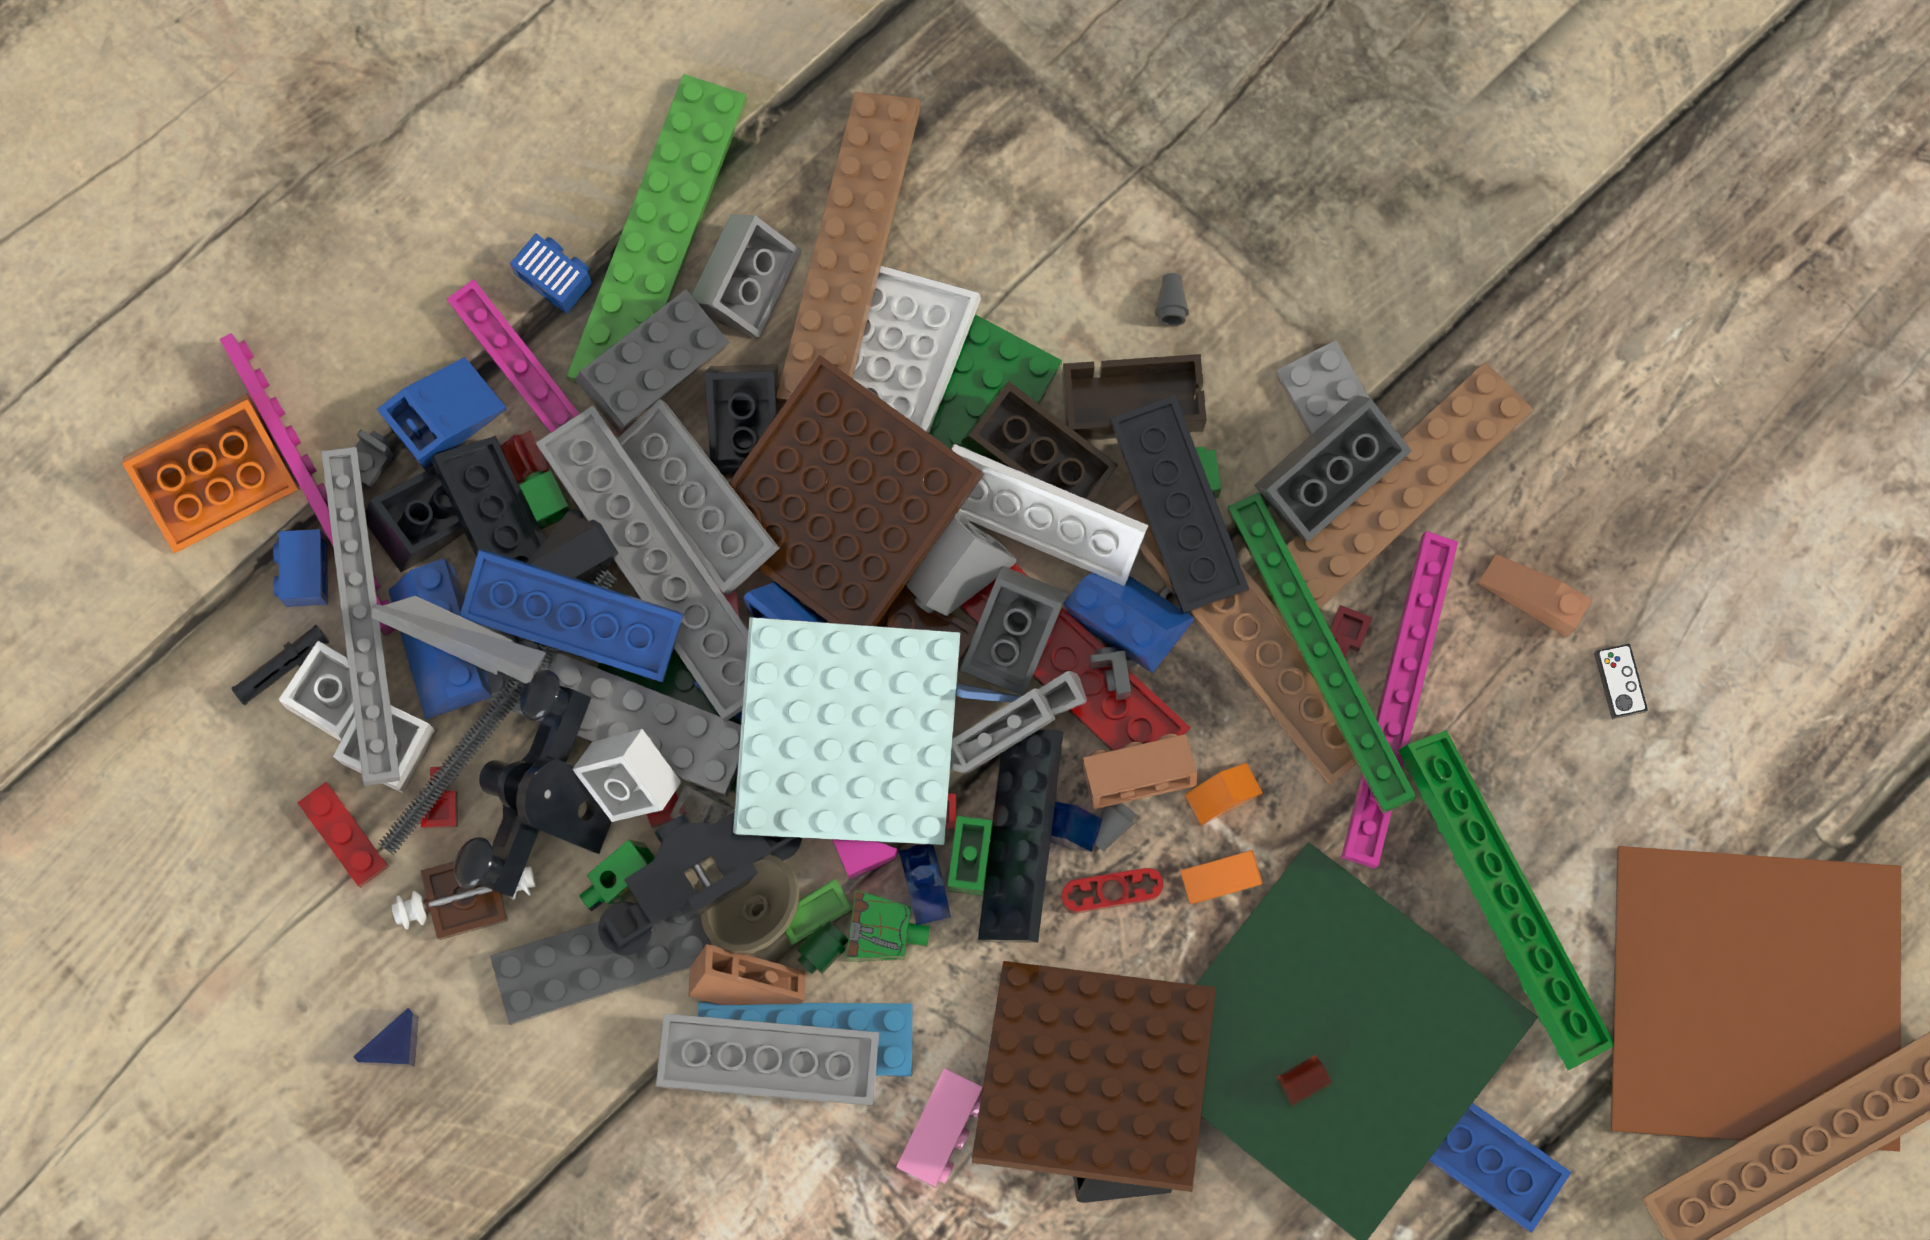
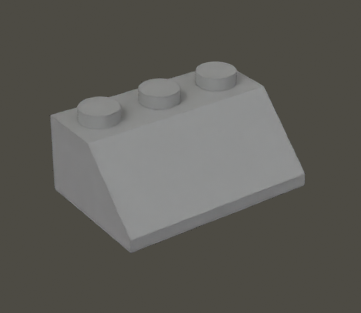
[691,214,801,338]

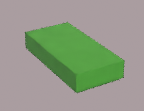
[785,878,853,946]

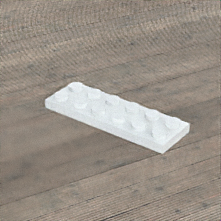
[952,445,1148,586]

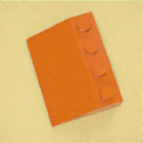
[122,393,298,554]

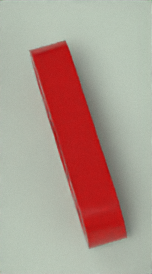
[1061,868,1163,913]

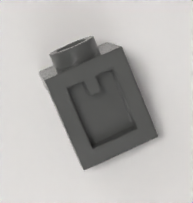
[355,429,394,489]
[1089,647,1131,700]

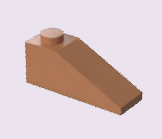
[1478,554,1592,637]
[688,944,805,1005]

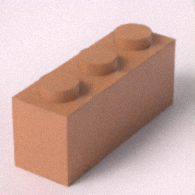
[1083,734,1197,810]

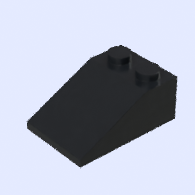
[705,364,780,474]
[365,467,465,572]

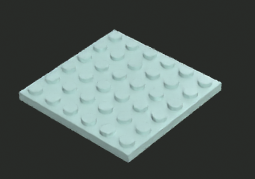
[733,617,960,845]

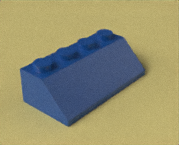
[388,558,493,720]

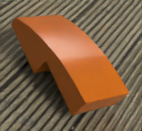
[1180,850,1263,905]

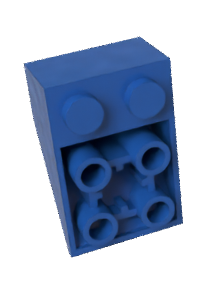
[377,357,507,471]

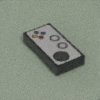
[1594,644,1648,720]

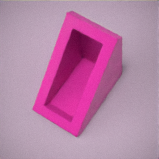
[832,839,898,880]

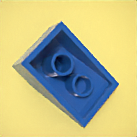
[744,582,827,623]

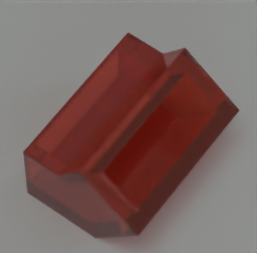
[500,430,550,483]
[1276,1055,1332,1107]

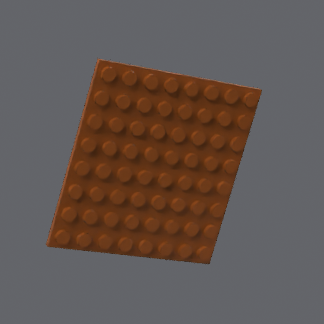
[1610,846,1901,1152]

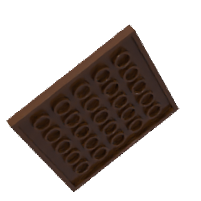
[729,355,985,626]
[972,961,1216,1192]

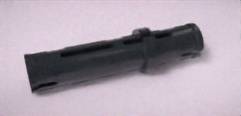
[231,624,330,705]

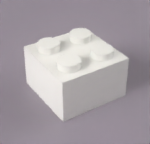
[279,641,355,741]
[333,706,436,793]
[572,729,681,822]

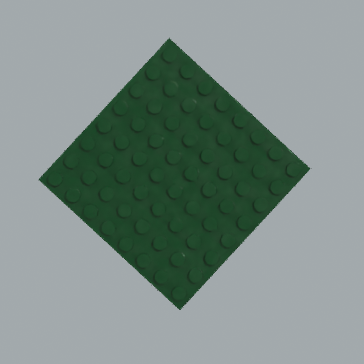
[1195,842,1538,1240]

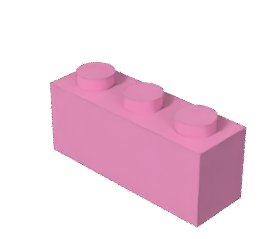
[896,1068,983,1188]

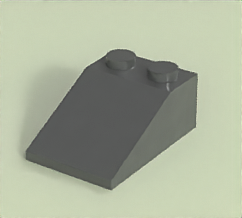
[960,566,1068,696]

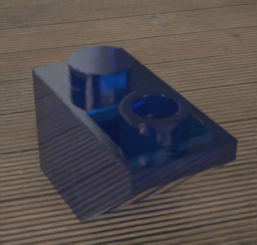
[1050,801,1103,852]
[899,844,951,925]

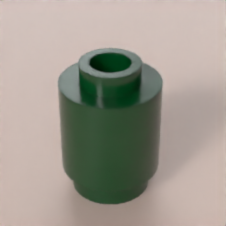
[797,921,848,974]

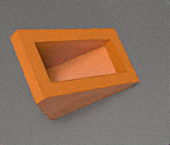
[1184,763,1263,826]

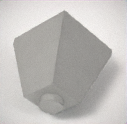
[907,512,1017,616]

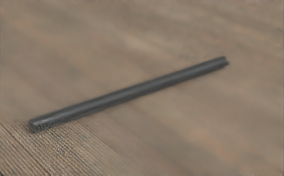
[378,567,617,855]

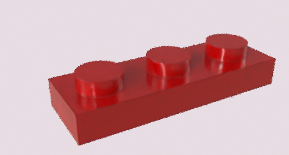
[297,782,389,888]

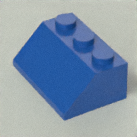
[1064,573,1194,673]

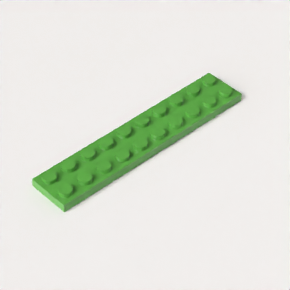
[567,74,747,383]

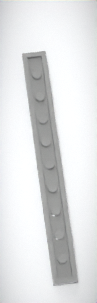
[321,447,400,786]

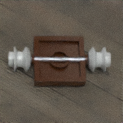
[392,861,536,940]

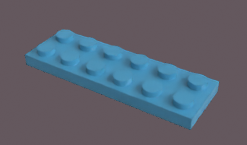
[698,1002,913,1077]

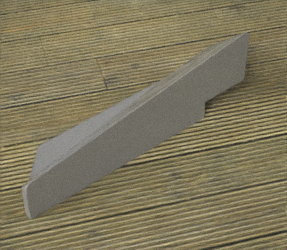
[371,596,546,683]
[950,671,1087,774]

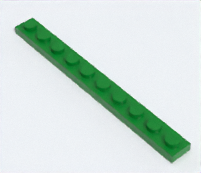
[1228,492,1416,814]

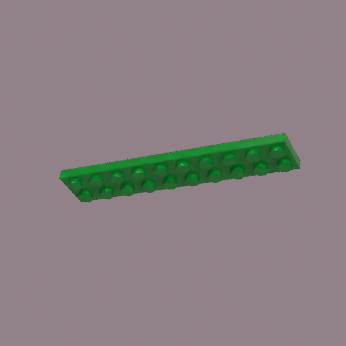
[1398,730,1614,1070]

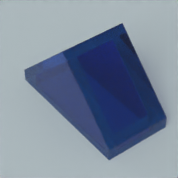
[353,1008,419,1067]

